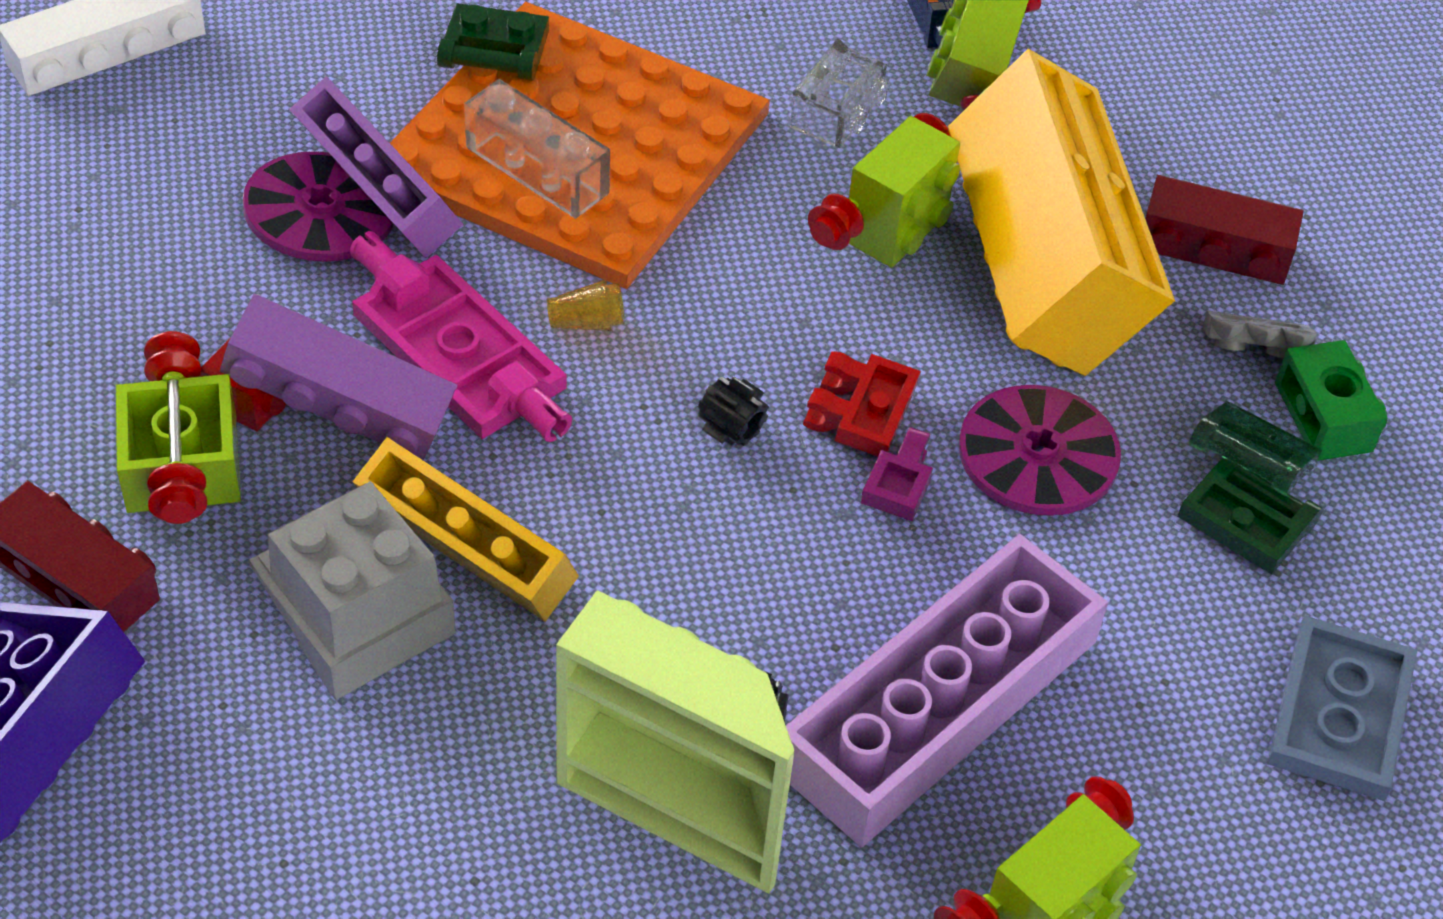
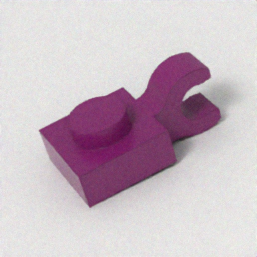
[861,427,933,521]

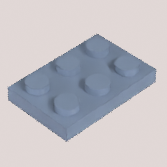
[1267,615,1418,801]

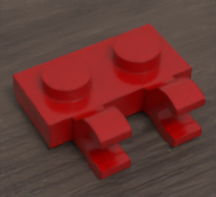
[803,351,921,457]

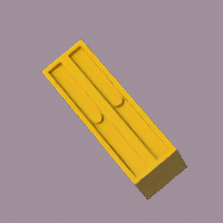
[947,49,1175,376]

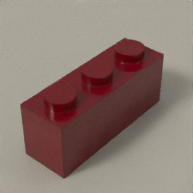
[1145,174,1304,285]
[0,480,160,632]

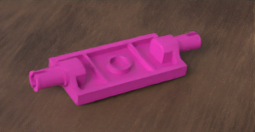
[350,231,572,442]

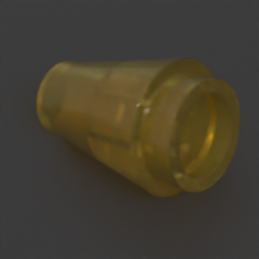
[547,280,625,331]

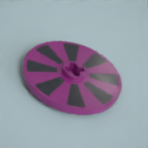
[243,151,394,262]
[959,385,1121,516]

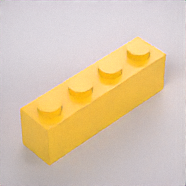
[352,437,579,622]

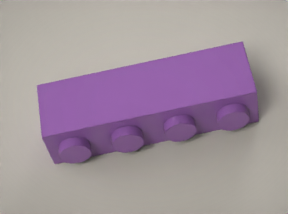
[289,76,464,258]
[219,293,457,460]

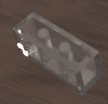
[464,79,610,219]

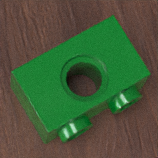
[1275,340,1388,461]

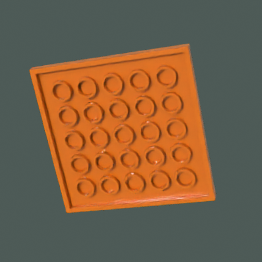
[390,1,770,289]

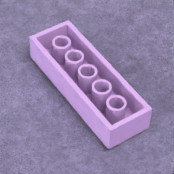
[786,533,1108,848]

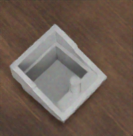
[249,481,456,700]

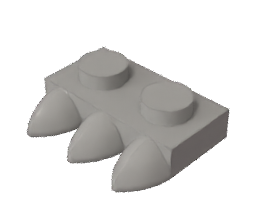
[1203,310,1317,358]

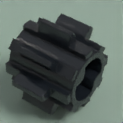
[697,376,769,446]

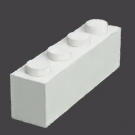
[0,0,206,96]

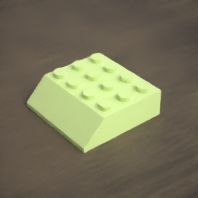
[556,590,794,894]

